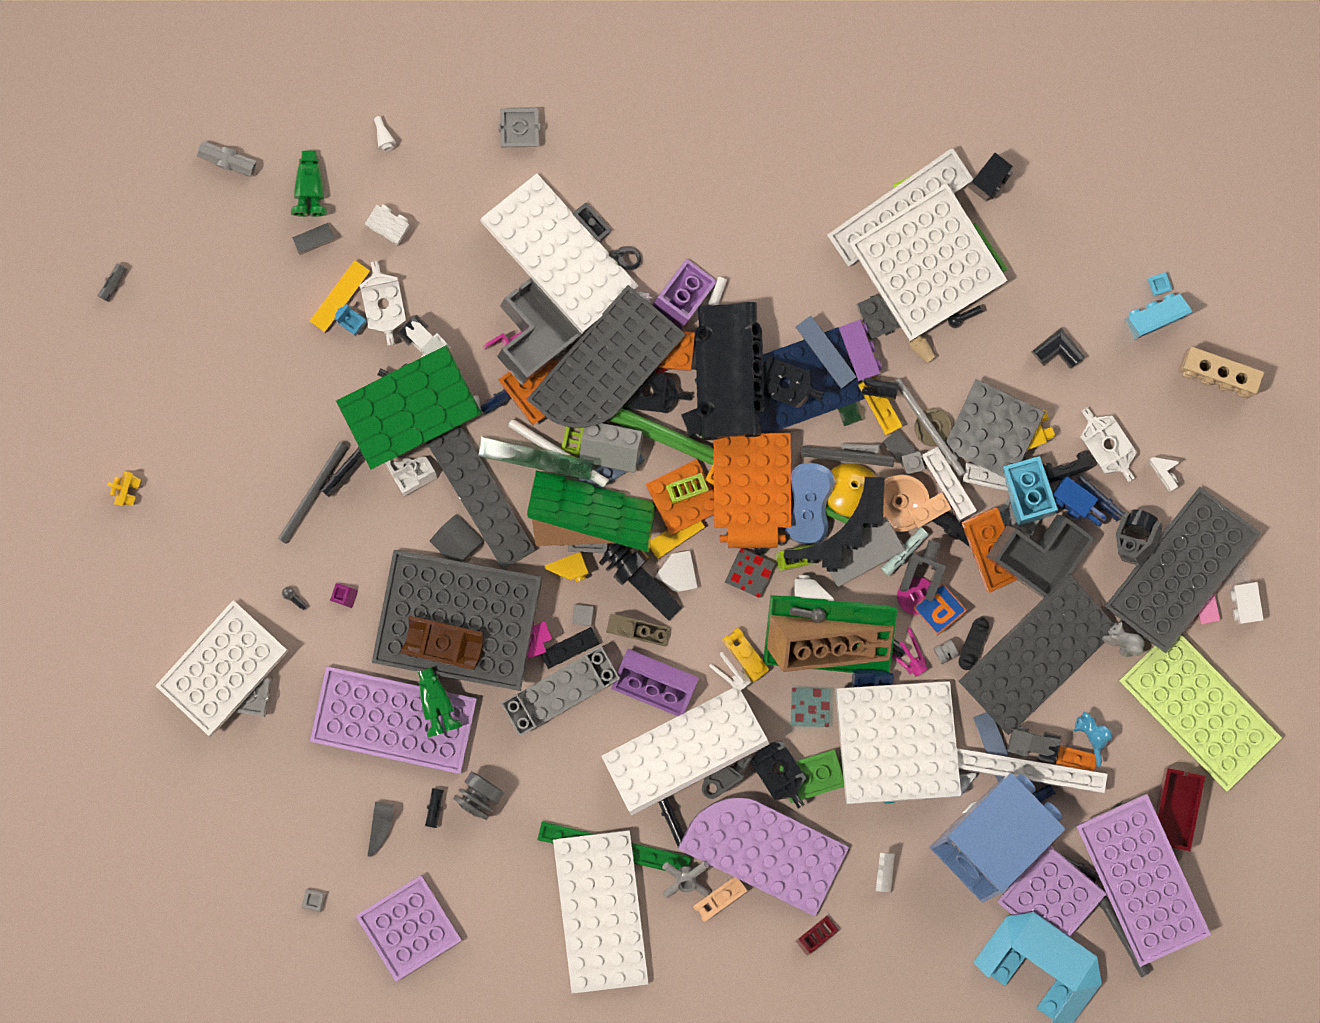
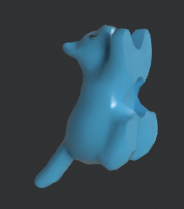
[1073,712,1112,767]

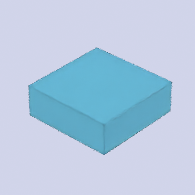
[1147,272,1172,297]

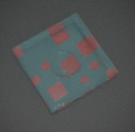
[790,688,830,727]

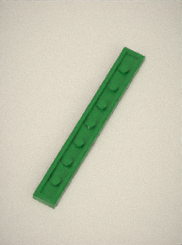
[537,821,692,871]

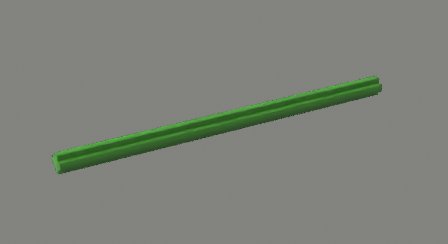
[610,408,867,528]

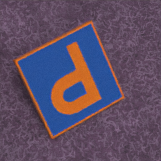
[913,583,967,636]

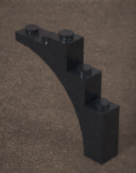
[784,477,885,572]

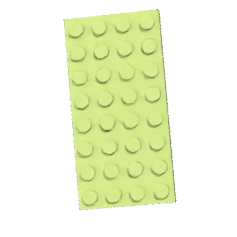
[1119,635,1282,792]

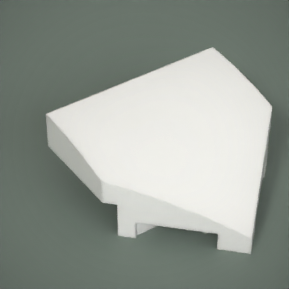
[653,551,697,592]

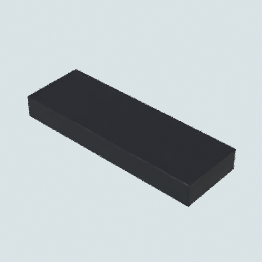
[541,627,600,669]

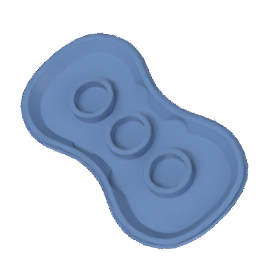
[784,463,835,544]

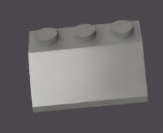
[579,423,644,473]

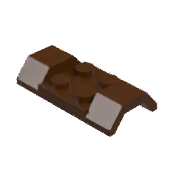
[400,616,484,671]

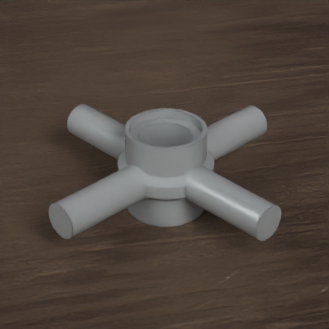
[662,861,710,898]

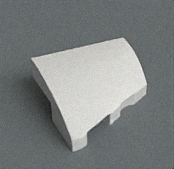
[385,457,437,496]
[876,853,895,892]

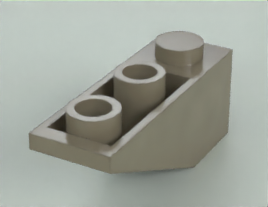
[606,614,670,647]

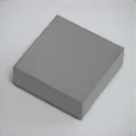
[572,605,593,626]
[302,889,325,912]

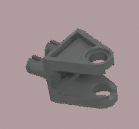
[899,540,946,602]
[702,756,753,799]

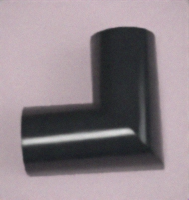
[1031,328,1085,369]

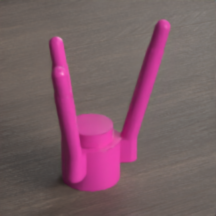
[892,628,928,677]

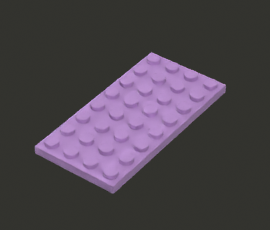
[310,666,477,774]
[1076,794,1211,967]

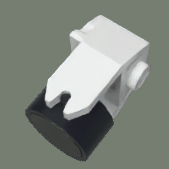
[397,315,451,357]

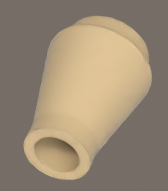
[909,335,935,363]

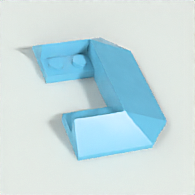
[973,912,1102,1023]

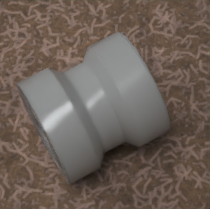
[933,639,959,664]

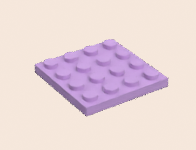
[997,845,1107,937]
[356,875,462,982]

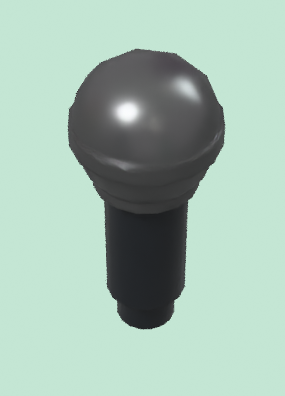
[281,587,307,610]

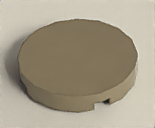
[914,408,952,447]

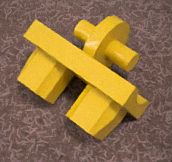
[107,471,141,506]

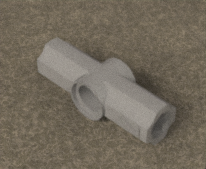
[197,141,257,177]

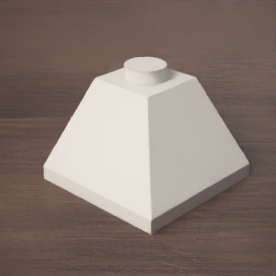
[794,575,834,601]

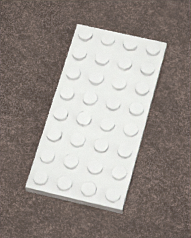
[480,174,638,334]
[601,687,769,816]
[553,830,649,993]

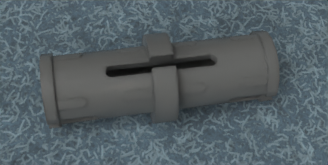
[97,263,127,302]

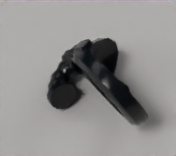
[609,246,641,270]

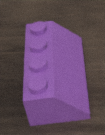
[611,649,699,716]

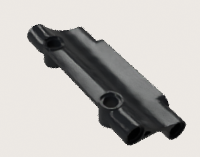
[695,302,764,440]

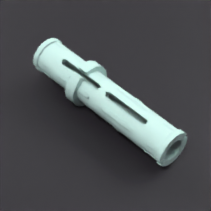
[881,527,929,577]

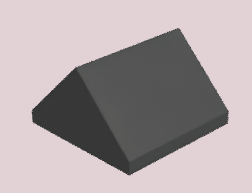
[429,514,483,562]

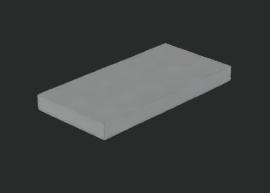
[830,517,905,587]

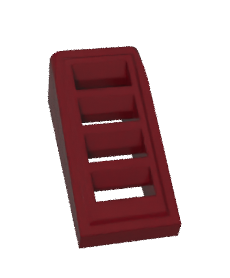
[796,916,839,956]

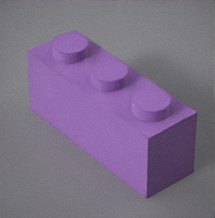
[839,320,882,383]

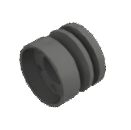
[453,771,505,820]

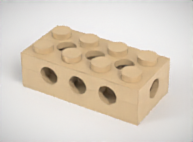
[1179,346,1264,399]

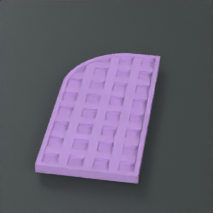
[678,798,849,916]

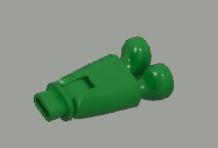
[291,150,327,217]
[418,668,462,738]

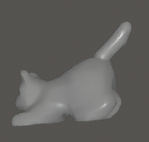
[1102,622,1147,657]

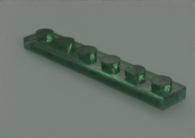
[479,437,594,480]

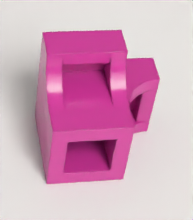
[528,621,552,659]

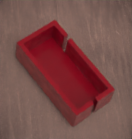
[1156,768,1205,852]

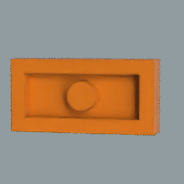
[1055,746,1096,772]

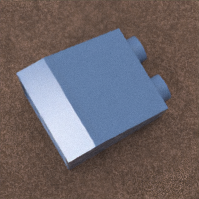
[929,772,1065,903]

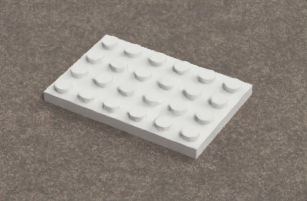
[156,600,289,737]

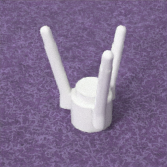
[709,652,752,691]

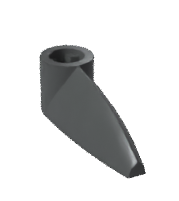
[368,802,394,857]

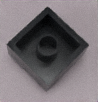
[968,152,1013,201]

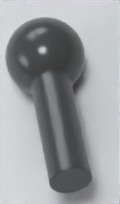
[790,607,826,623]

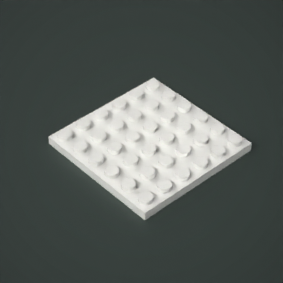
[849,183,1008,341]
[835,681,961,805]

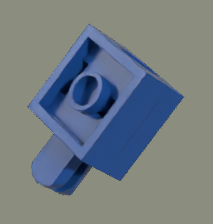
[1052,477,1107,527]

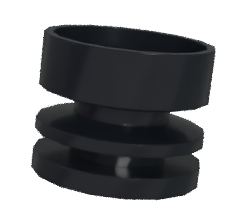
[599,543,650,586]

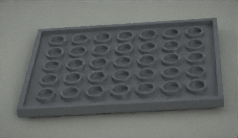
[372,550,543,691]

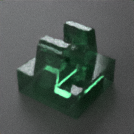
[837,402,862,427]

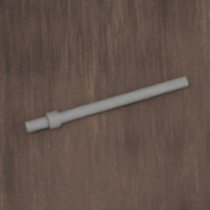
[893,378,965,477]

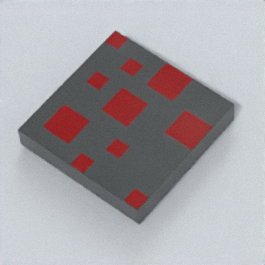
[725,548,775,598]

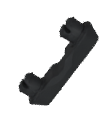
[1043,451,1093,483]
[958,617,989,670]

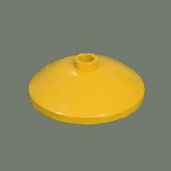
[827,463,876,518]

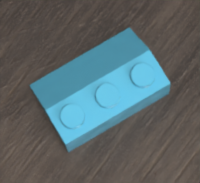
[1125,293,1192,340]

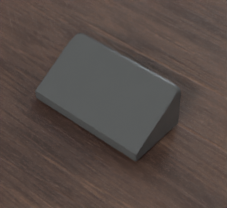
[292,223,335,255]

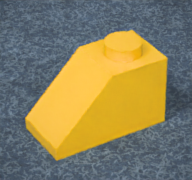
[544,552,589,583]

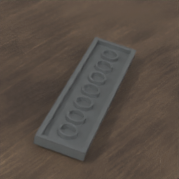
[426,425,535,570]

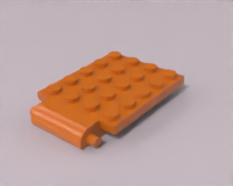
[714,433,791,548]

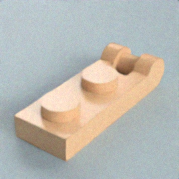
[693,877,747,922]

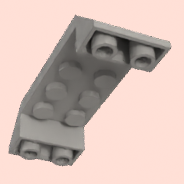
[501,646,620,736]

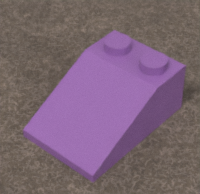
[652,259,717,330]

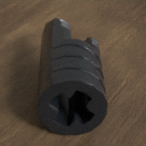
[862,378,899,400]

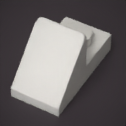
[1148,457,1179,492]

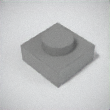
[901,451,925,475]

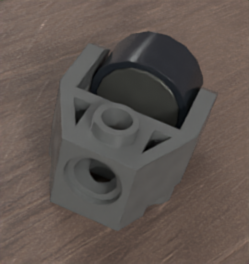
[1116,509,1163,566]
[1007,726,1061,763]

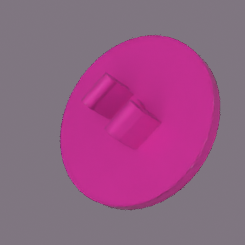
[897,577,930,615]

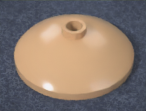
[883,475,929,532]

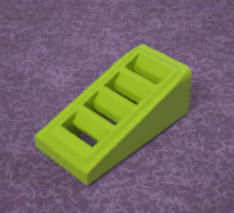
[561,427,584,455]
[666,473,709,505]
[775,544,816,572]

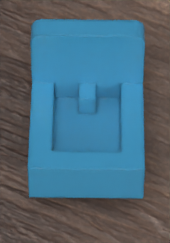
[334,304,367,337]

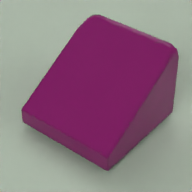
[330,583,358,608]

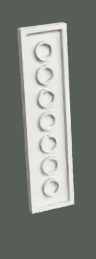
[827,148,973,267]

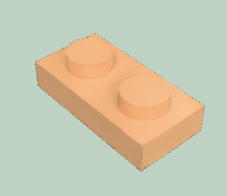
[908,493,951,528]

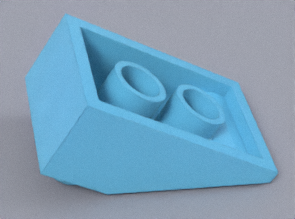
[1003,456,1058,526]

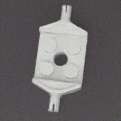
[360,261,406,346]
[1080,407,1137,482]

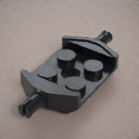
[763,356,824,408]
[623,373,690,414]
[750,741,807,809]

